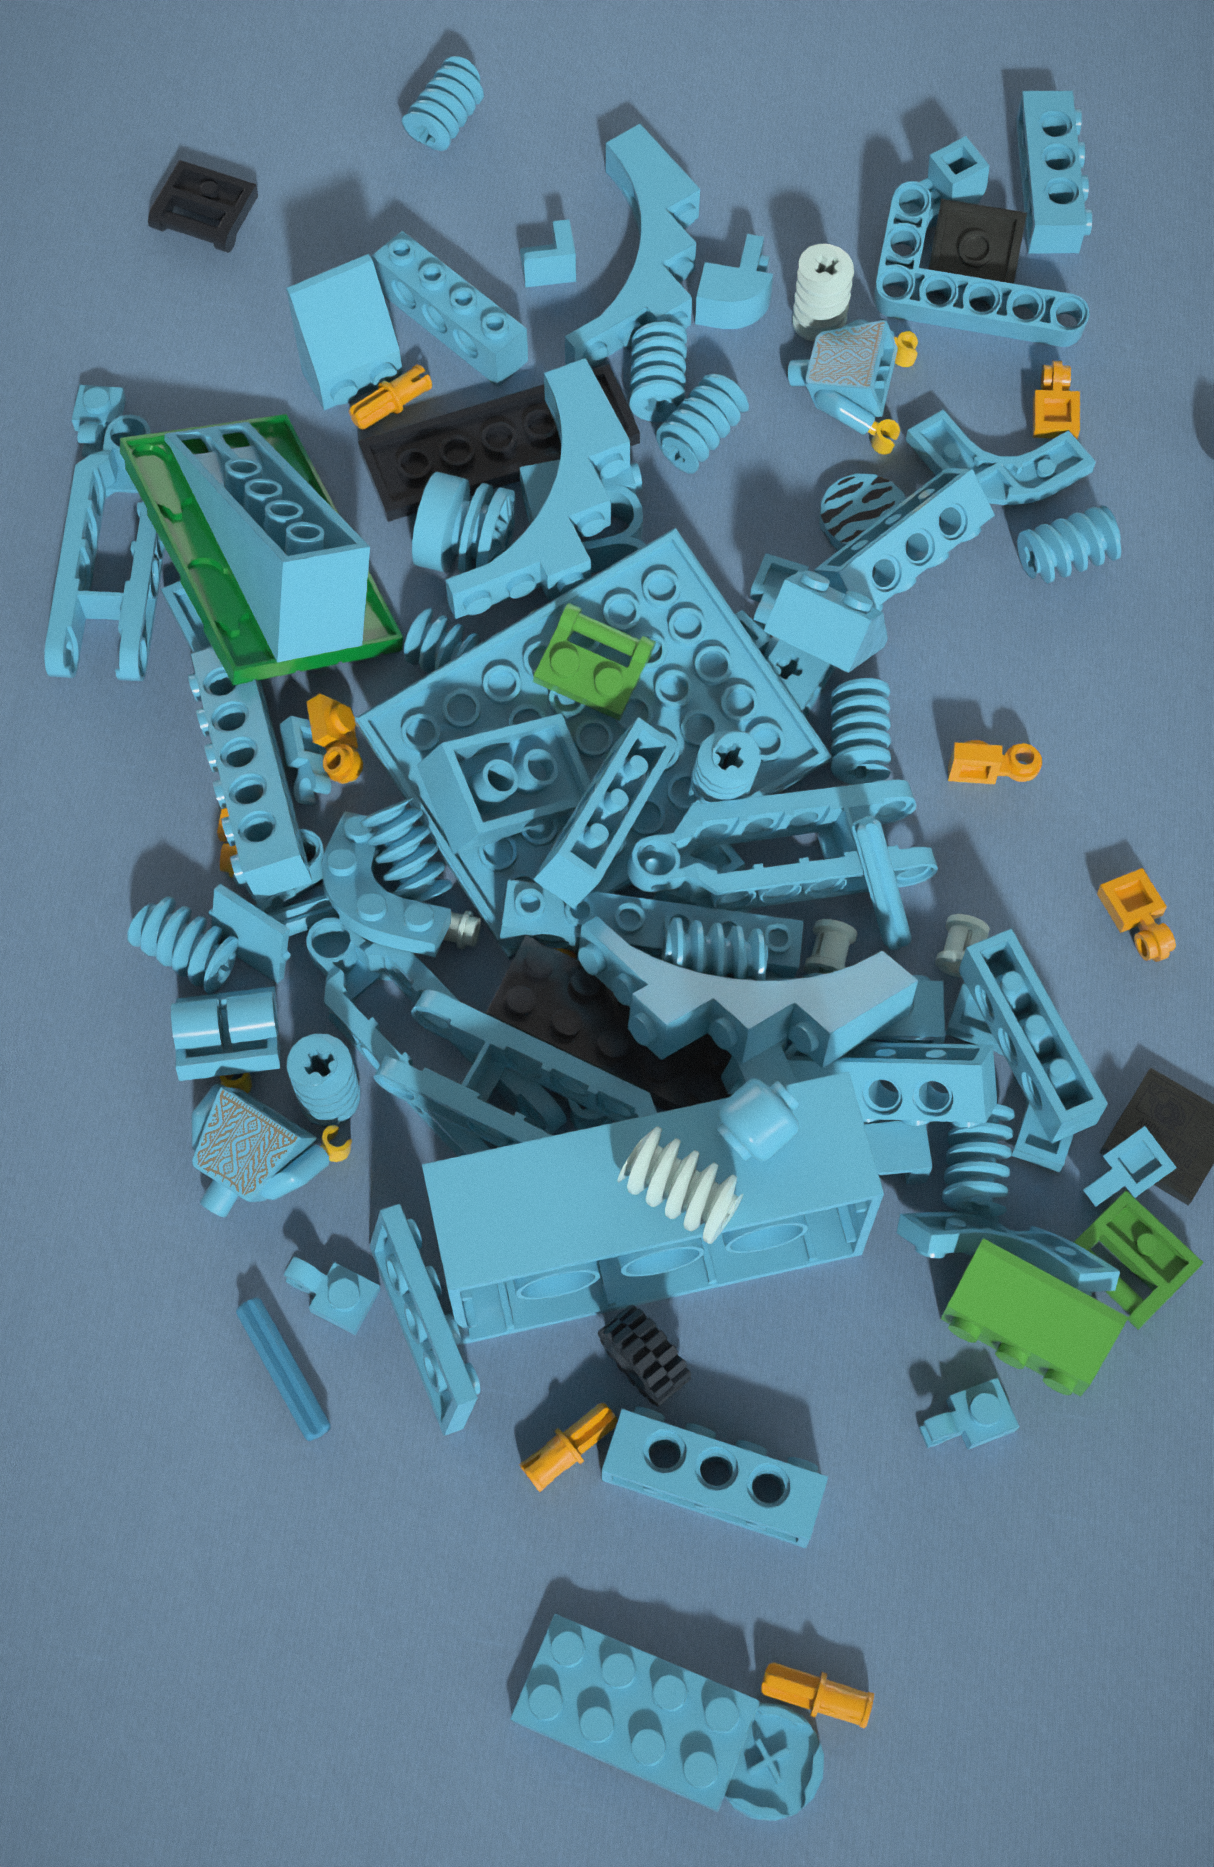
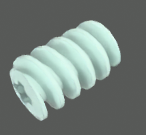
[792,244,854,342]
[617,1126,743,1244]

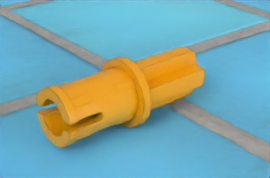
[348,364,432,430]
[518,1403,618,1492]
[761,1662,874,1729]

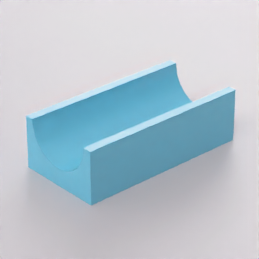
[422,1072,884,1345]

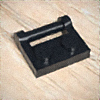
[148,160,258,253]

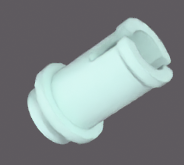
[443,910,481,949]

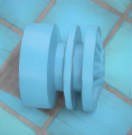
[412,472,516,574]

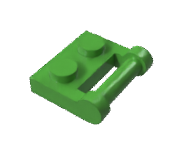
[533,603,656,721]
[1073,1191,1204,1330]

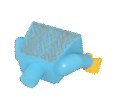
[788,319,918,455]
[191,1072,352,1217]

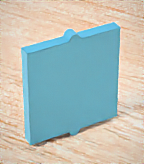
[208,884,291,984]

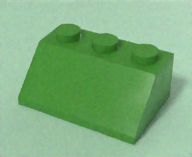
[941,1238,1128,1397]

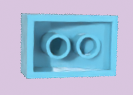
[286,254,403,410]
[763,571,888,673]
[417,713,591,854]

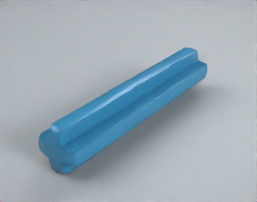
[236,1297,331,1441]

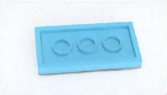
[370,1204,480,1436]
[510,1614,760,1812]

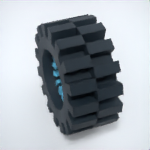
[597,1304,691,1407]

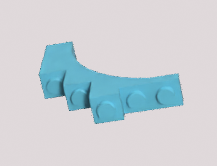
[565,124,700,368]
[445,358,630,619]
[578,916,918,1068]

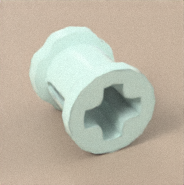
[935,914,990,977]
[804,919,857,974]

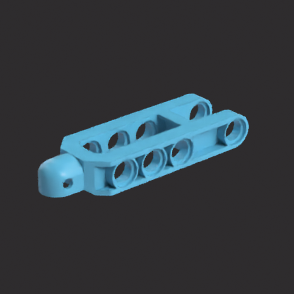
[44,414,165,681]
[627,780,938,911]
[306,917,567,1157]
[373,989,657,1147]

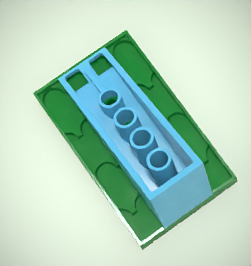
[120,414,403,685]

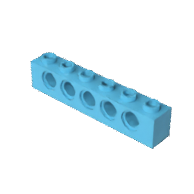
[188,647,313,900]
[499,879,803,978]

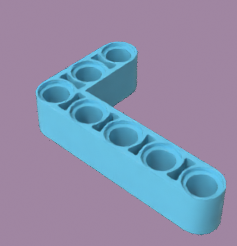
[874,181,1089,347]

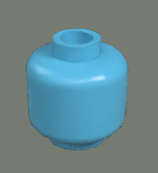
[716,1079,799,1161]

